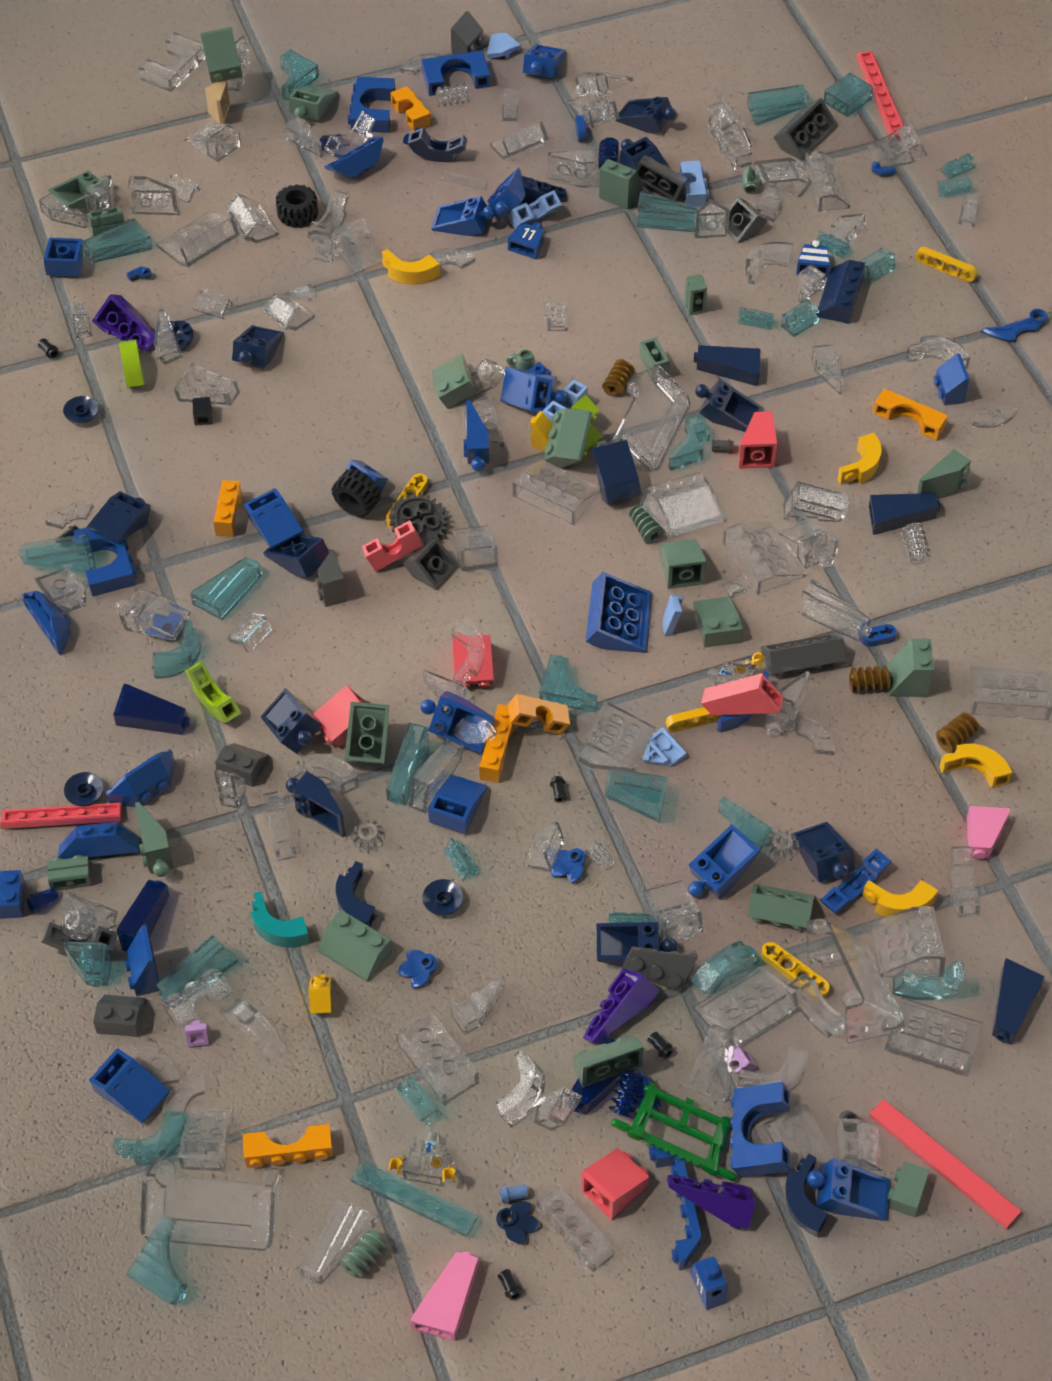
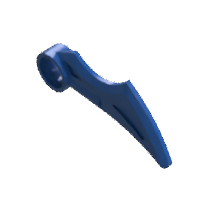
[982,309,1047,342]

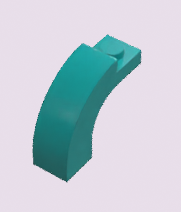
[250,891,310,948]

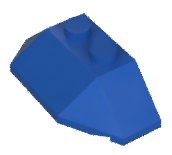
[324,137,384,178]
[22,590,71,655]
[106,749,175,807]
[58,821,140,859]

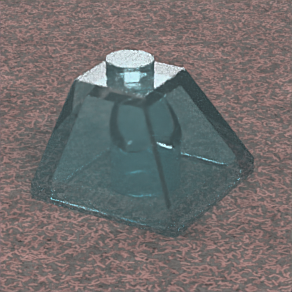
[64,941,112,987]

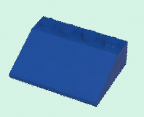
[586,572,651,653]

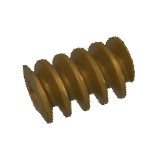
[602,359,635,396]
[849,665,891,692]
[936,712,980,752]

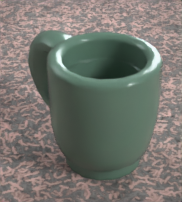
[742,165,760,194]
[506,349,535,371]

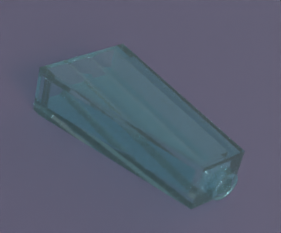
[747,84,809,126]
[637,191,701,233]
[83,218,153,263]
[19,533,96,573]
[190,557,262,620]
[386,722,430,805]
[156,934,238,1005]

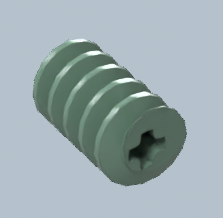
[629,505,664,544]
[339,1228,388,1277]

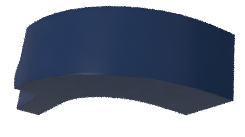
[408,128,467,162]
[336,861,376,928]
[785,1153,828,1237]

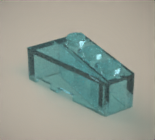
[605,767,668,823]

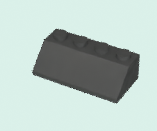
[773,98,838,160]
[761,634,846,676]

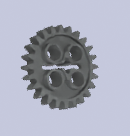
[389,493,449,542]

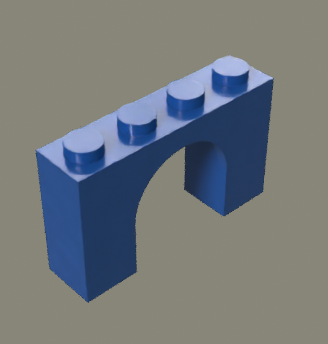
[421,50,491,96]
[348,77,395,133]
[73,527,137,596]
[730,1082,790,1178]

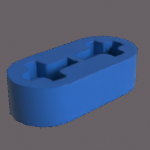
[575,115,587,141]
[861,624,897,647]

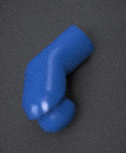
[871,161,895,176]
[126,266,152,280]

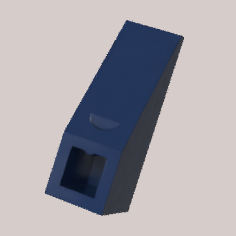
[521,176,567,205]

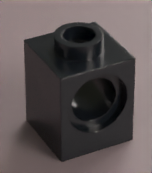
[192,397,212,426]

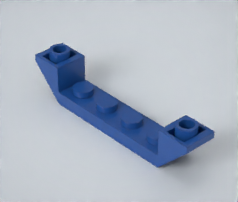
[648,1145,702,1270]

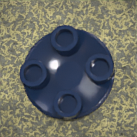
[161,321,194,352]

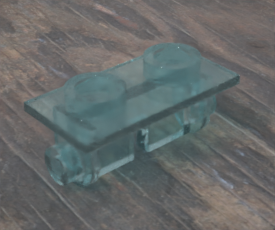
[940,153,975,179]
[937,175,973,197]
[816,231,851,259]
[738,307,774,330]
[444,838,478,881]
[609,911,650,923]

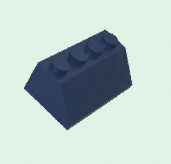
[816,260,865,324]

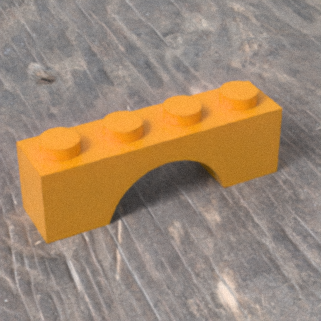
[873,388,948,441]
[479,704,516,783]
[243,1124,333,1168]

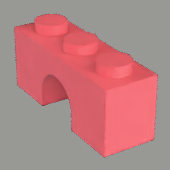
[362,520,424,572]

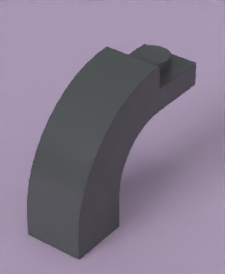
[41,922,118,960]

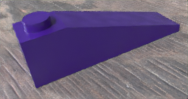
[92,294,158,351]
[583,968,659,1044]
[667,1175,756,1229]

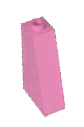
[411,1252,479,1341]

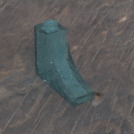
[280,49,319,101]
[539,655,597,713]
[718,796,772,850]
[126,1216,188,1305]

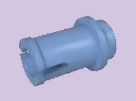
[499,1184,528,1204]

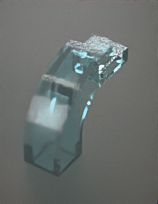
[152,620,201,679]
[691,941,761,995]
[893,960,965,1000]
[113,1110,189,1165]

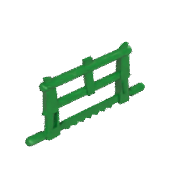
[611,1082,736,1181]

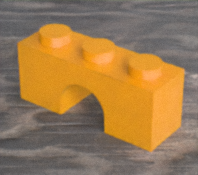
[390,86,431,131]
[213,480,242,537]
[508,694,570,735]

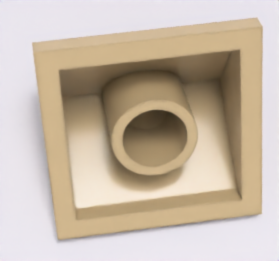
[205,79,230,125]

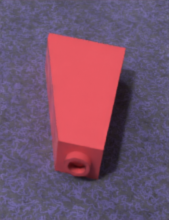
[701,673,784,715]

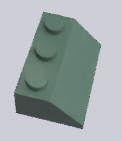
[544,408,593,468]
[747,884,814,930]
[317,910,392,982]
[573,1035,644,1088]

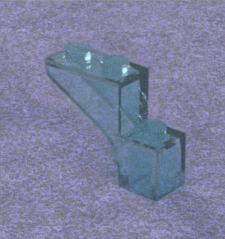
[668,414,710,471]

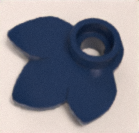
[496,1201,540,1244]

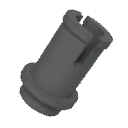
[712,439,734,453]

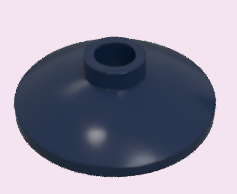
[63,396,99,423]
[64,772,104,806]
[422,879,463,916]

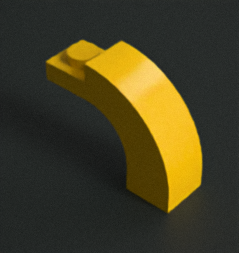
[382,249,440,284]
[837,432,881,484]
[939,744,1012,788]
[862,880,938,920]

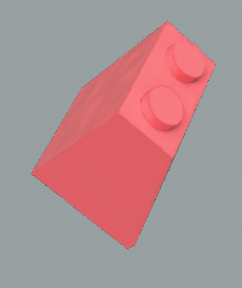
[738,411,777,469]
[452,635,494,688]
[313,685,366,748]
[581,1148,650,1220]

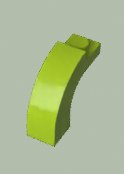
[119,339,144,388]
[185,661,241,723]

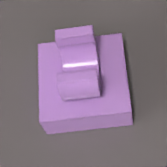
[185,1020,209,1047]
[729,1046,757,1074]

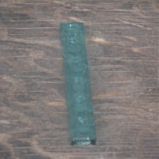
[350,1160,477,1237]

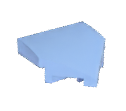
[487,33,522,59]
[662,594,683,635]
[643,727,687,767]

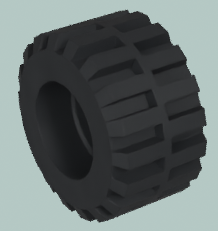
[276,184,318,227]
[331,469,381,517]

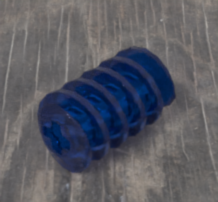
[598,137,619,170]
[609,1071,646,1119]

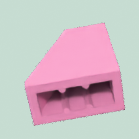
[967,806,1010,859]

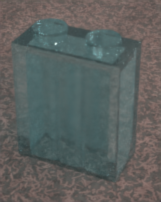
[823,72,874,117]

